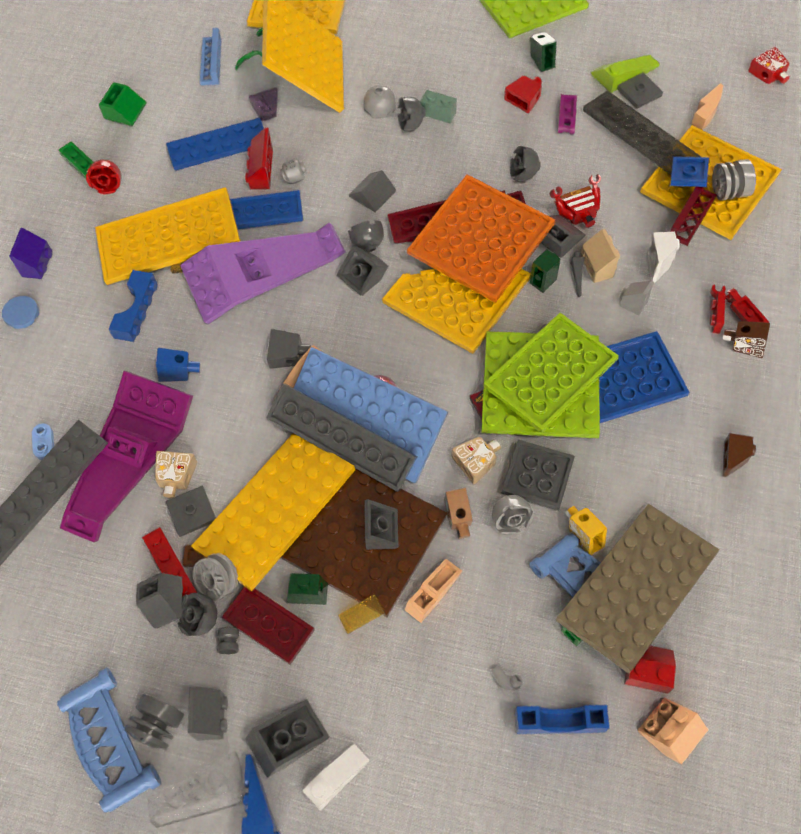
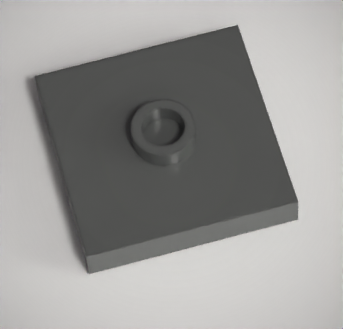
[617,72,663,109]
[166,485,216,537]

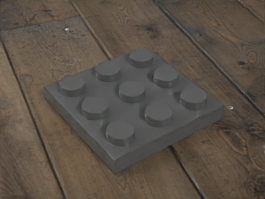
[501,439,575,511]

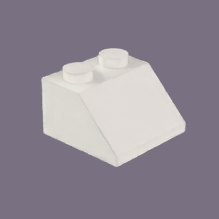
[646,232,680,283]

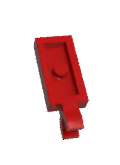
[710,285,726,334]
[725,288,769,323]

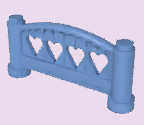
[529,534,601,598]
[57,667,162,813]

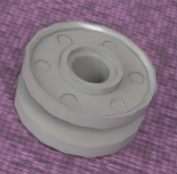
[192,553,238,601]

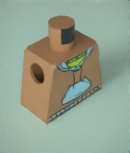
[444,488,473,539]

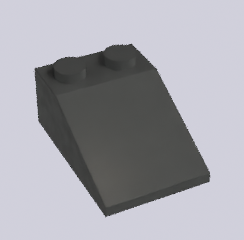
[245,700,330,778]

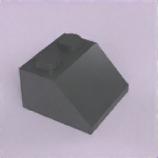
[188,687,228,741]

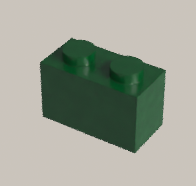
[529,249,561,293]

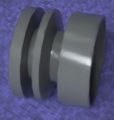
[124,694,185,750]

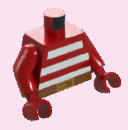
[549,174,601,228]

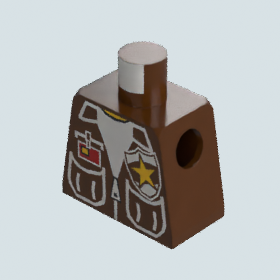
[723,321,770,358]

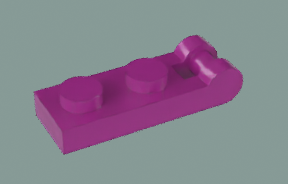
[558,94,577,134]

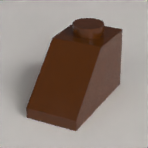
[722,433,756,477]

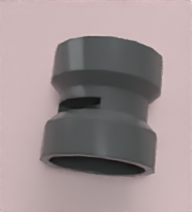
[217,628,239,654]

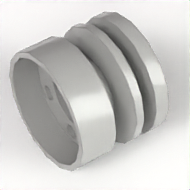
[712,159,756,201]

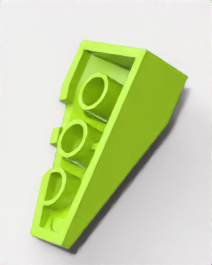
[591,55,660,93]

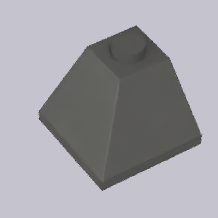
[336,246,389,296]

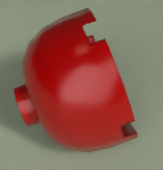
[86,159,121,194]

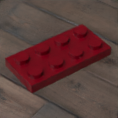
[222,586,315,665]

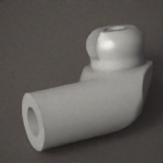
[491,665,523,690]

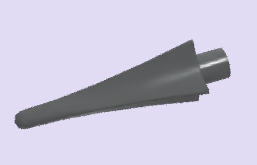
[571,252,584,297]

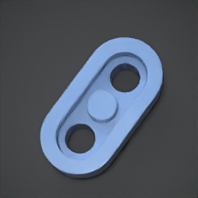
[32,423,54,460]

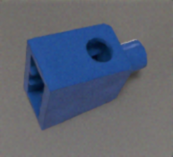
[156,348,200,382]

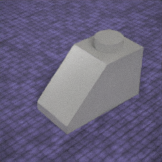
[619,281,654,315]

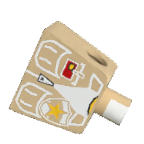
[452,437,501,485]
[155,451,197,498]

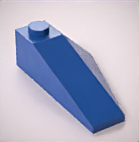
[242,754,281,834]

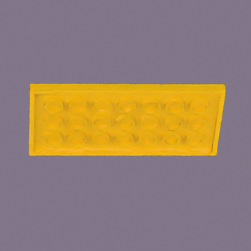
[95,187,241,285]
[191,433,355,591]

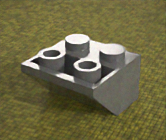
[541,215,585,258]
[136,573,183,628]

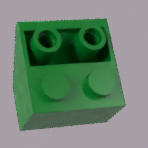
[98,82,147,126]

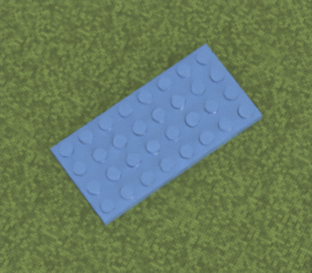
[294,347,449,483]

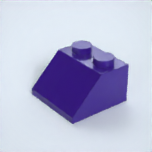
[9,228,53,279]

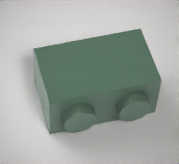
[421,90,457,124]

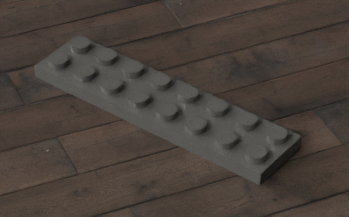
[266,383,417,492]
[0,419,108,566]

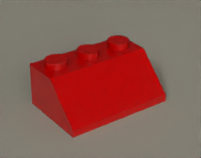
[245,128,273,190]

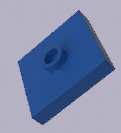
[670,157,709,187]

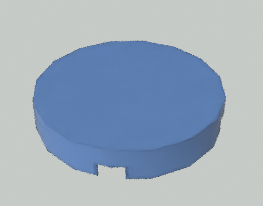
[2,296,39,329]

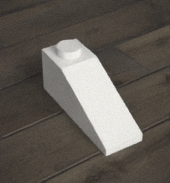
[302,744,370,811]

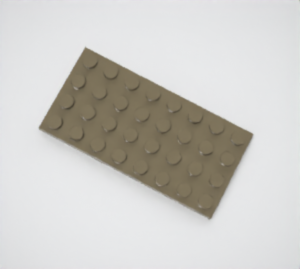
[556,504,720,674]

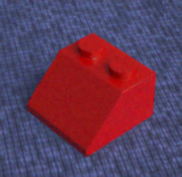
[625,645,676,694]

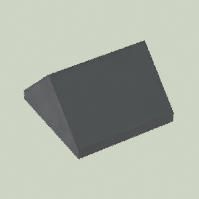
[349,170,396,213]
[365,499,398,549]

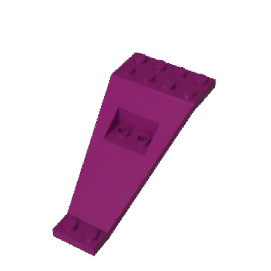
[60,371,193,542]

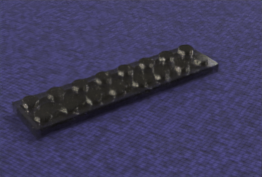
[583,90,701,175]

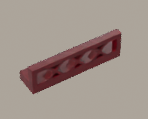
[670,187,717,246]

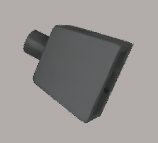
[267,329,311,369]

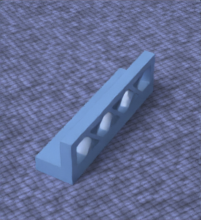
[200,28,222,85]

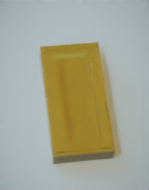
[338,595,385,634]

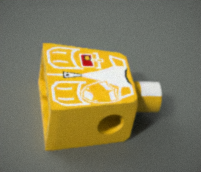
[565,506,607,555]

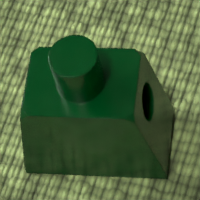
[529,32,557,72]
[287,573,328,605]

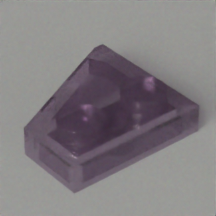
[249,87,278,121]

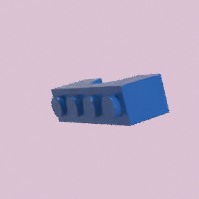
[109,270,158,342]
[515,705,610,734]

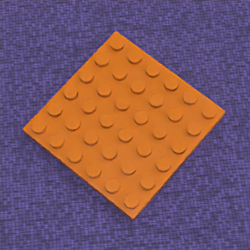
[407,174,555,303]

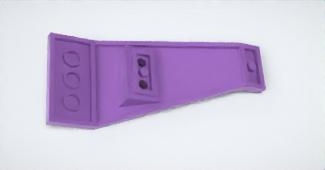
[180,223,346,324]

